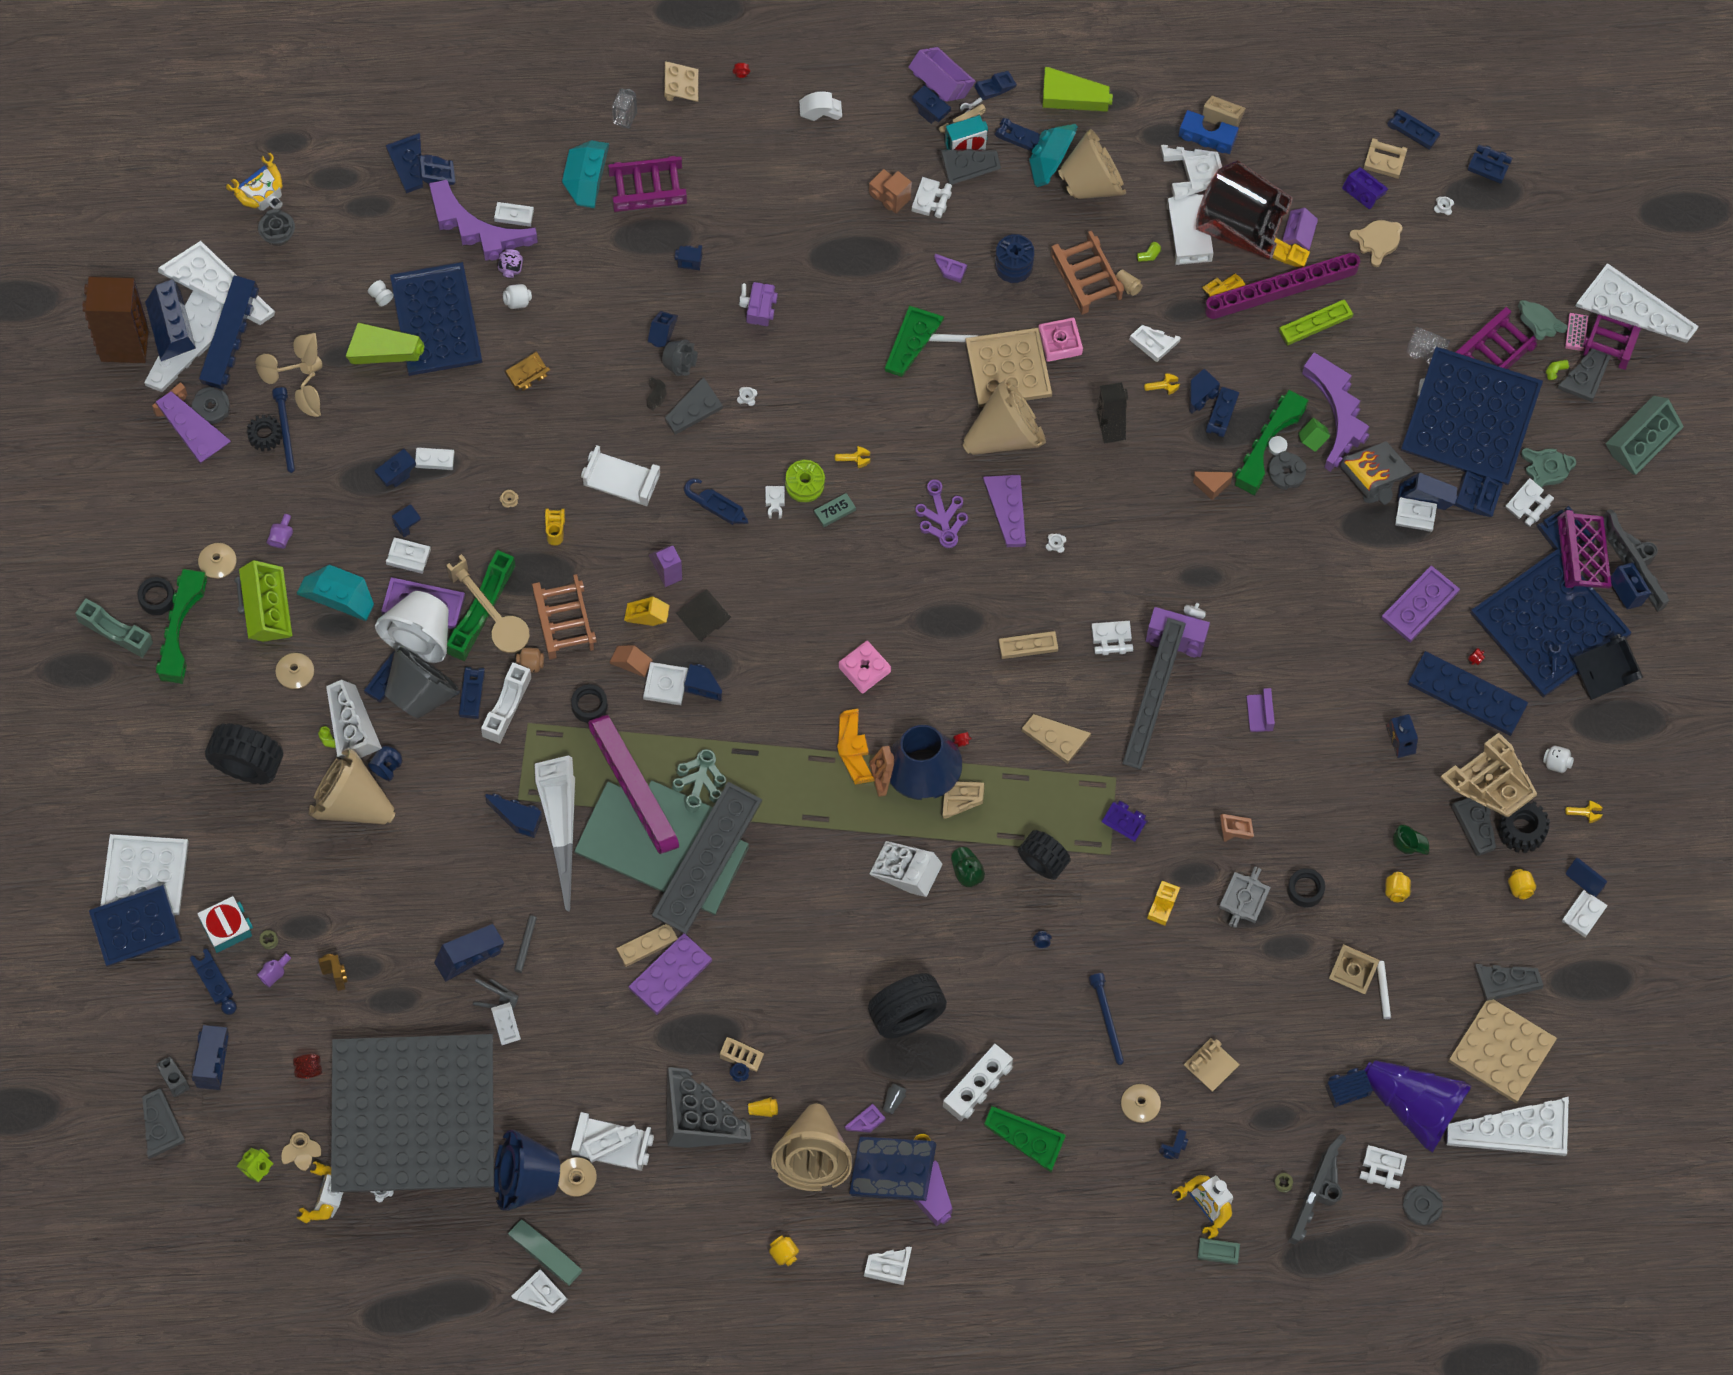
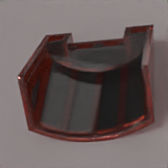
[1196,160,1293,260]

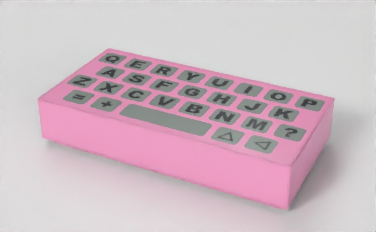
[1565,313,1588,351]

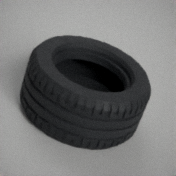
[868,973,947,1038]

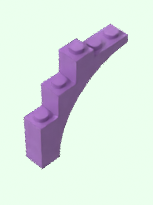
[429,180,538,261]
[1302,353,1369,472]

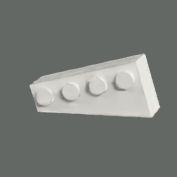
[326,680,382,759]

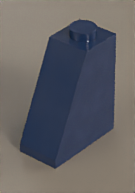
[1397,473,1457,510]

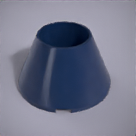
[890,725,962,800]
[494,1130,560,1211]

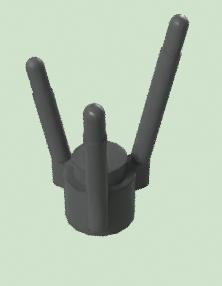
[473,979,519,1010]

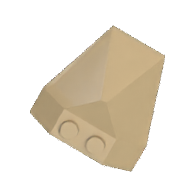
[1441,733,1537,817]

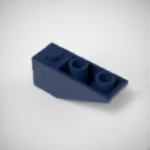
[485,794,542,838]

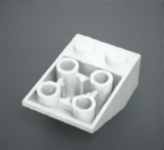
[870,841,943,897]

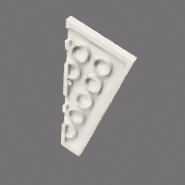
[158,241,275,325]
[1575,263,1699,343]
[144,291,223,392]
[1446,1097,1569,1156]

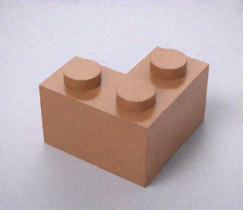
[869,169,912,213]

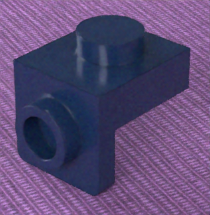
[1159,1129,1188,1159]

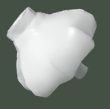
[1184,603,1206,620]

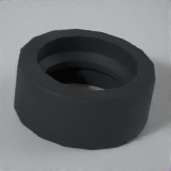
[137,577,174,615]
[571,684,608,723]
[1287,868,1326,908]

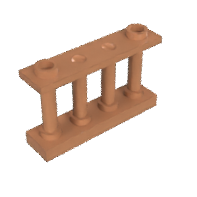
[1051,230,1124,315]
[532,574,597,660]

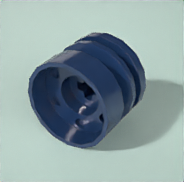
[995,234,1034,283]

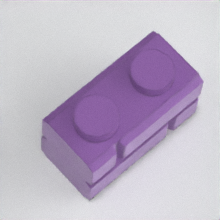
[747,282,778,326]

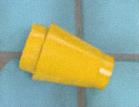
[748,1098,778,1117]

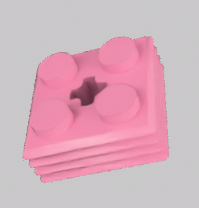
[1039,318,1083,362]
[839,641,891,693]

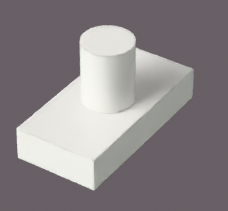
[491,1002,521,1045]

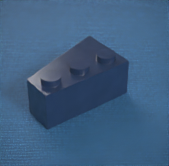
[434,924,504,982]
[192,1025,229,1090]

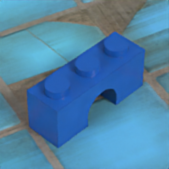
[1179,110,1239,154]

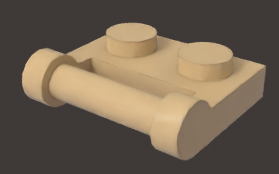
[1364,138,1408,179]

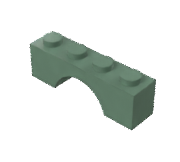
[75,598,153,658]

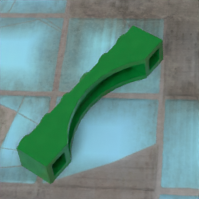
[1234,390,1309,496]
[447,550,515,661]
[156,569,207,684]

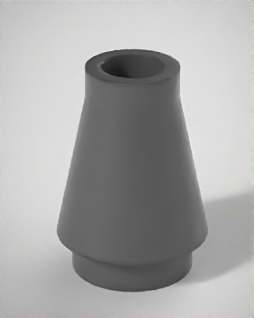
[882,1084,907,1115]

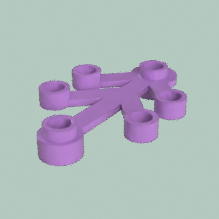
[915,480,968,548]

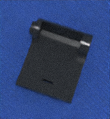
[1572,634,1643,700]

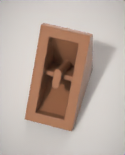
[1193,472,1232,500]
[610,645,653,677]

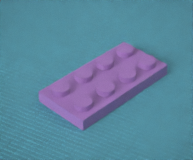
[1381,565,1460,642]
[381,577,465,629]
[629,934,712,1015]

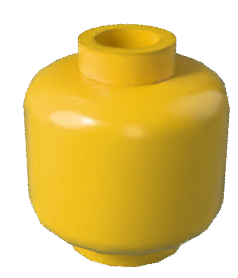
[1508,869,1536,899]
[1385,872,1411,902]
[769,1236,799,1266]

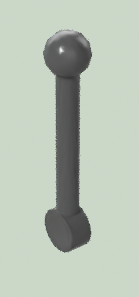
[234,576,245,614]

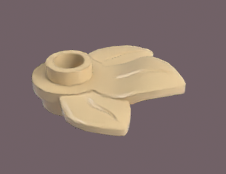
[281,1132,321,1171]

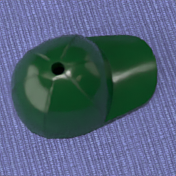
[1392,825,1429,855]
[951,847,985,887]

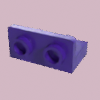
[1342,167,1388,209]
[1102,800,1148,842]

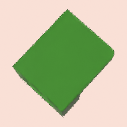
[1299,418,1330,451]

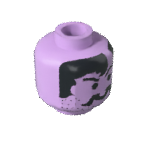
[498,249,523,278]

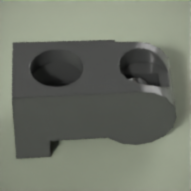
[156,1056,190,1098]

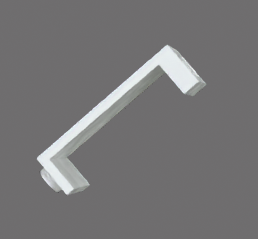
[1166,194,1213,265]
[581,445,660,506]
[571,1112,654,1171]

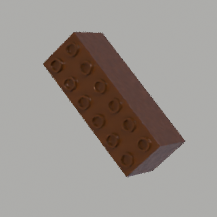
[83,277,149,363]

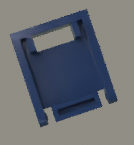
[1537,506,1595,551]

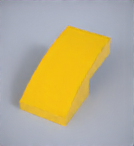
[1267,238,1310,268]
[1202,273,1246,297]
[1147,881,1180,926]

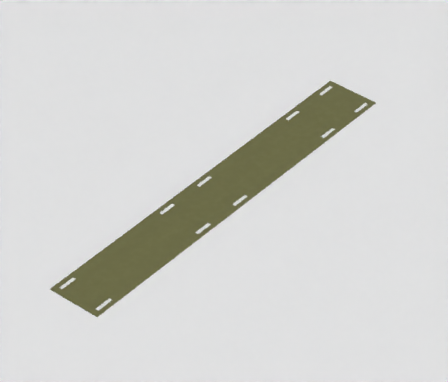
[518,723,1116,855]

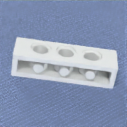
[943,1044,1013,1121]

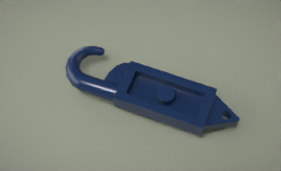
[684,478,748,525]

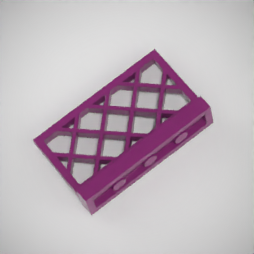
[1557,510,1612,589]

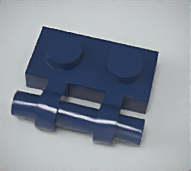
[1468,144,1513,184]

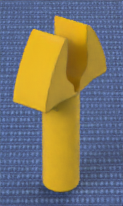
[1144,374,1180,395]
[834,446,870,468]
[1565,801,1603,823]

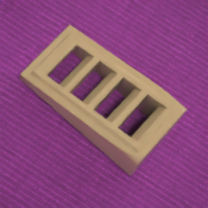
[720,1037,764,1072]

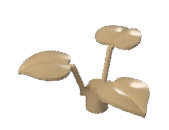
[255,333,322,417]

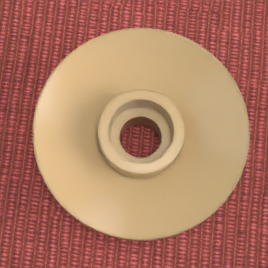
[198,543,237,579]
[276,653,314,689]
[1121,1084,1161,1123]
[558,1157,597,1197]

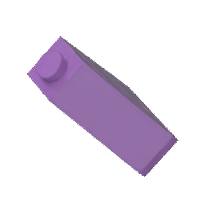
[649,546,682,587]
[913,1160,952,1226]

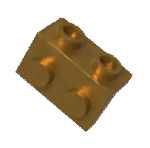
[504,352,550,391]
[318,954,348,991]

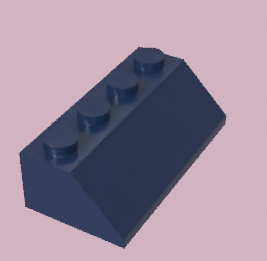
[145,279,196,362]

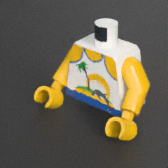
[226,153,283,210]
[297,1161,343,1223]
[1172,1175,1233,1239]

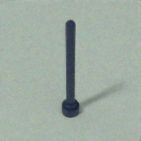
[272,387,295,473]
[1089,973,1124,1065]

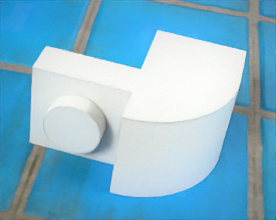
[799,92,842,121]

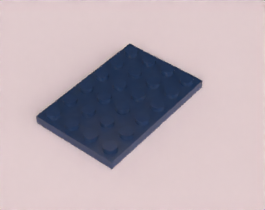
[390,262,483,376]

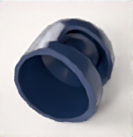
[368,746,403,782]

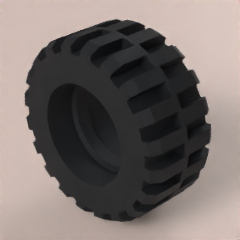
[205,723,284,785]

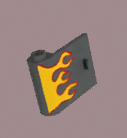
[1341,441,1413,499]

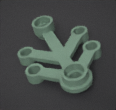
[672,749,726,812]

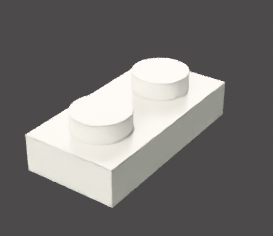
[494,202,534,227]
[415,448,455,470]

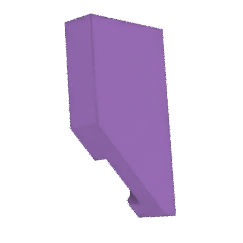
[934,254,967,283]
[845,1104,886,1133]

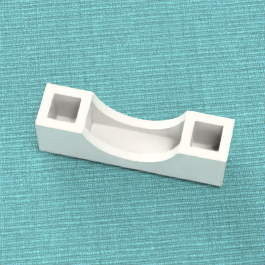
[481,663,531,744]

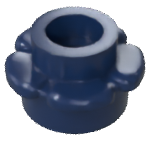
[1032,931,1052,948]
[730,1063,749,1082]

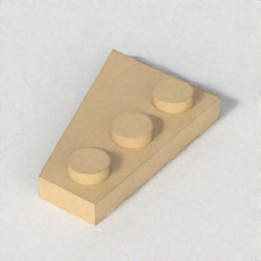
[1022,714,1091,764]

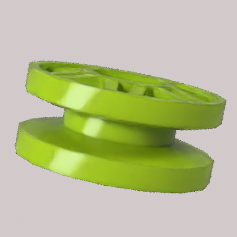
[785,460,825,503]

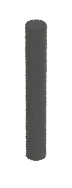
[514,915,537,973]

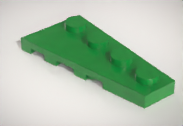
[885,306,944,377]
[984,1106,1066,1172]

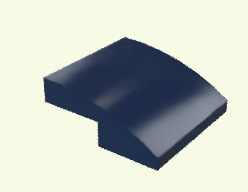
[1454,471,1503,517]

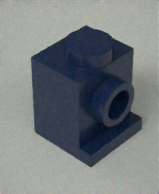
[675,245,703,270]

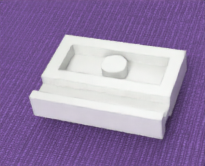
[1395,498,1437,532]
[386,537,431,574]
[1562,890,1608,938]

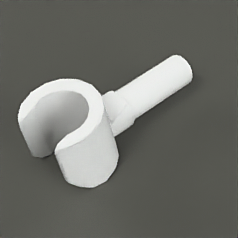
[960,97,983,113]
[739,283,750,308]

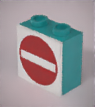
[944,115,988,150]
[197,896,253,953]

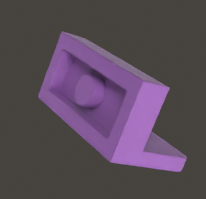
[1282,208,1318,250]
[1247,688,1275,732]

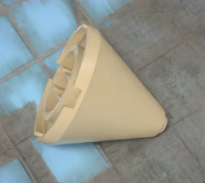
[963,380,1046,455]
[309,748,396,825]
[771,1103,852,1191]

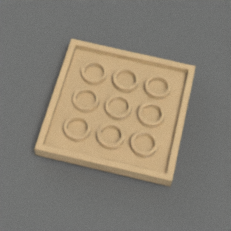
[965,328,1052,408]
[1448,999,1557,1104]

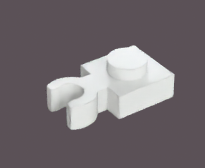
[766,486,785,518]

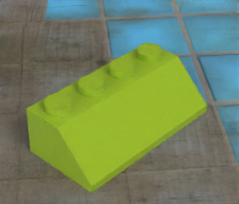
[239,560,292,642]

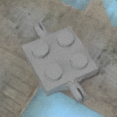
[1219,867,1271,928]

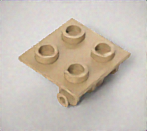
[664,61,698,102]
[1184,1038,1240,1092]

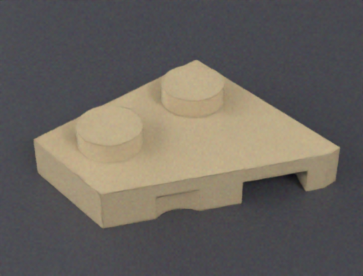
[943,782,985,819]

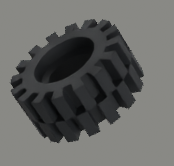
[247,415,282,451]

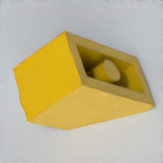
[624,597,670,626]

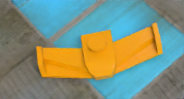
[837,709,874,785]

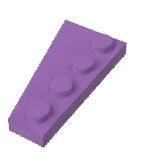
[155,392,231,464]
[983,475,1026,547]

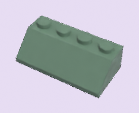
[1606,396,1684,475]

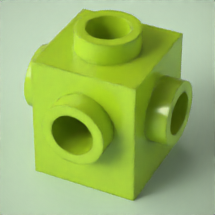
[236,1148,274,1182]

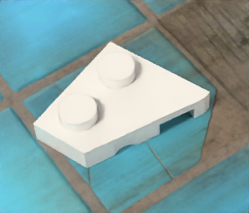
[1129,325,1181,362]
[864,1247,912,1285]
[512,1270,568,1313]

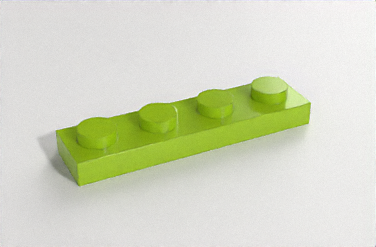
[1279,299,1353,346]

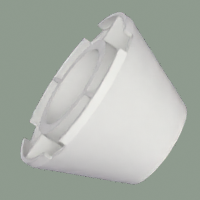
[375,591,449,663]

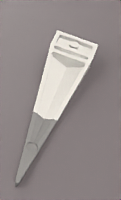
[535,755,575,911]

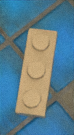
[998,631,1058,659]
[616,924,678,967]

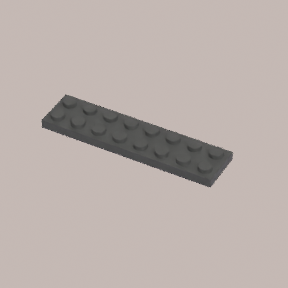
[652,782,762,935]

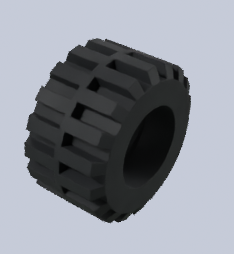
[1498,801,1550,853]
[1018,830,1071,880]

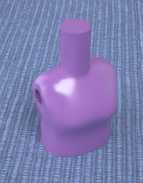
[267,514,293,549]
[257,953,291,988]

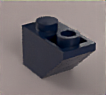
[1189,369,1220,414]

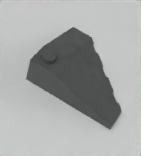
[666,1067,751,1148]

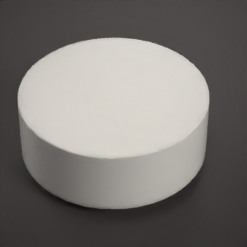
[1268,436,1287,456]

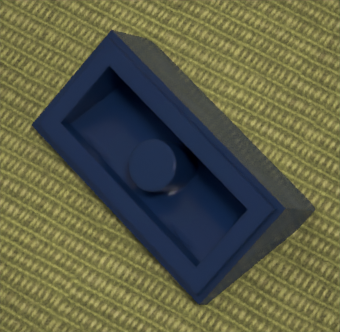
[1566,858,1607,897]

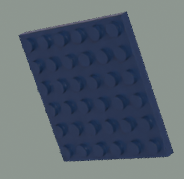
[1401,346,1543,485]
[1470,548,1632,698]

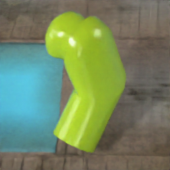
[1137,242,1161,262]
[1546,360,1569,380]
[318,726,336,748]

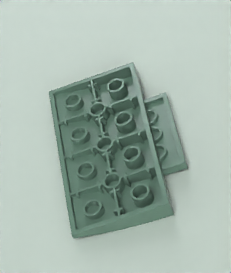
[574,780,749,915]

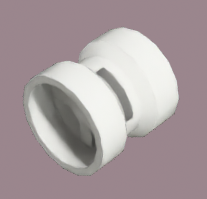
[368,280,394,306]

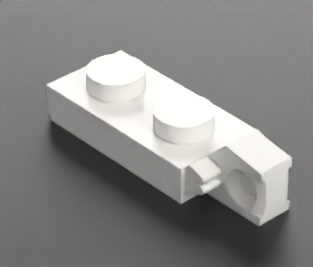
[582,1125,638,1163]

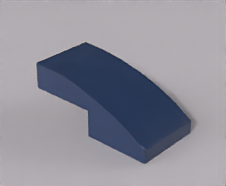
[974,71,1017,100]

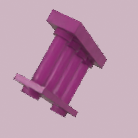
[609,156,687,212]
[1455,307,1537,369]
[1582,314,1641,370]

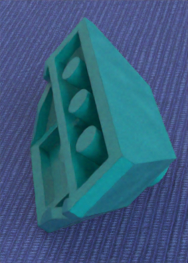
[1030,124,1078,187]
[562,140,609,208]
[297,565,374,621]

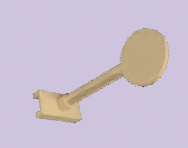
[446,554,530,653]

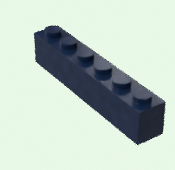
[199,275,259,390]

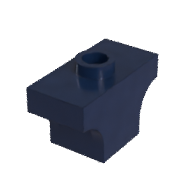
[912,85,951,124]
[374,449,416,488]

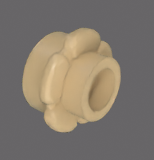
[500,490,519,508]

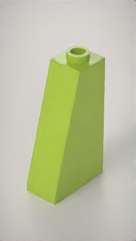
[1043,67,1113,112]
[346,323,424,364]

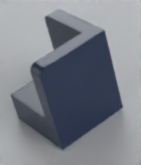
[392,504,421,538]

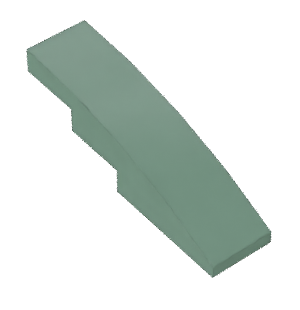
[508,1219,583,1286]

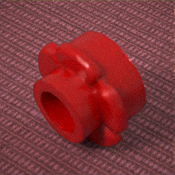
[732,63,750,78]
[1468,648,1485,665]
[953,732,972,747]

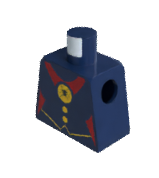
[1386,714,1418,758]

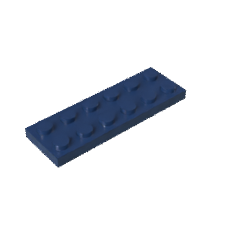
[1408,651,1528,736]

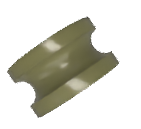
[260,930,278,949]
[1275,1173,1293,1193]

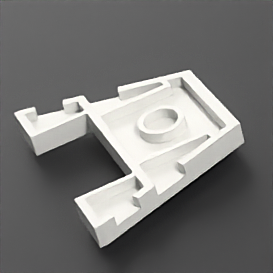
[1160,145,1225,200]

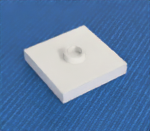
[643,662,688,705]

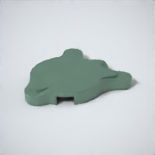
[1518,300,1568,340]
[1521,448,1576,488]

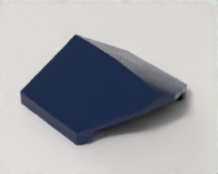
[418,154,455,185]

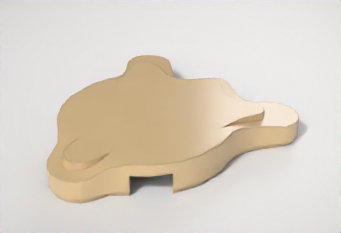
[939,104,986,134]
[1349,220,1403,267]

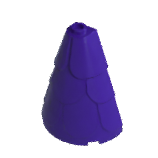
[1365,1060,1472,1153]

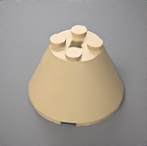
[1058,129,1126,199]

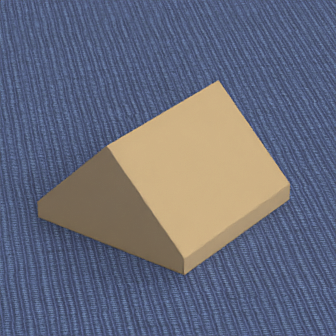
[1203,96,1246,127]
[1329,944,1380,994]

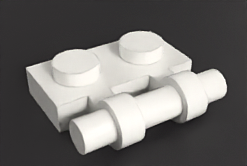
[911,177,952,218]
[1505,478,1554,527]
[1091,621,1133,656]
[1360,1145,1407,1189]

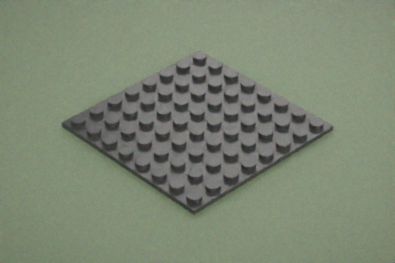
[331,1034,494,1193]

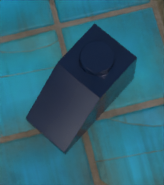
[648,311,678,347]
[684,664,722,701]

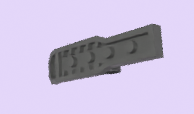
[1603,509,1669,612]
[1288,1134,1346,1245]

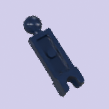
[190,949,237,1015]

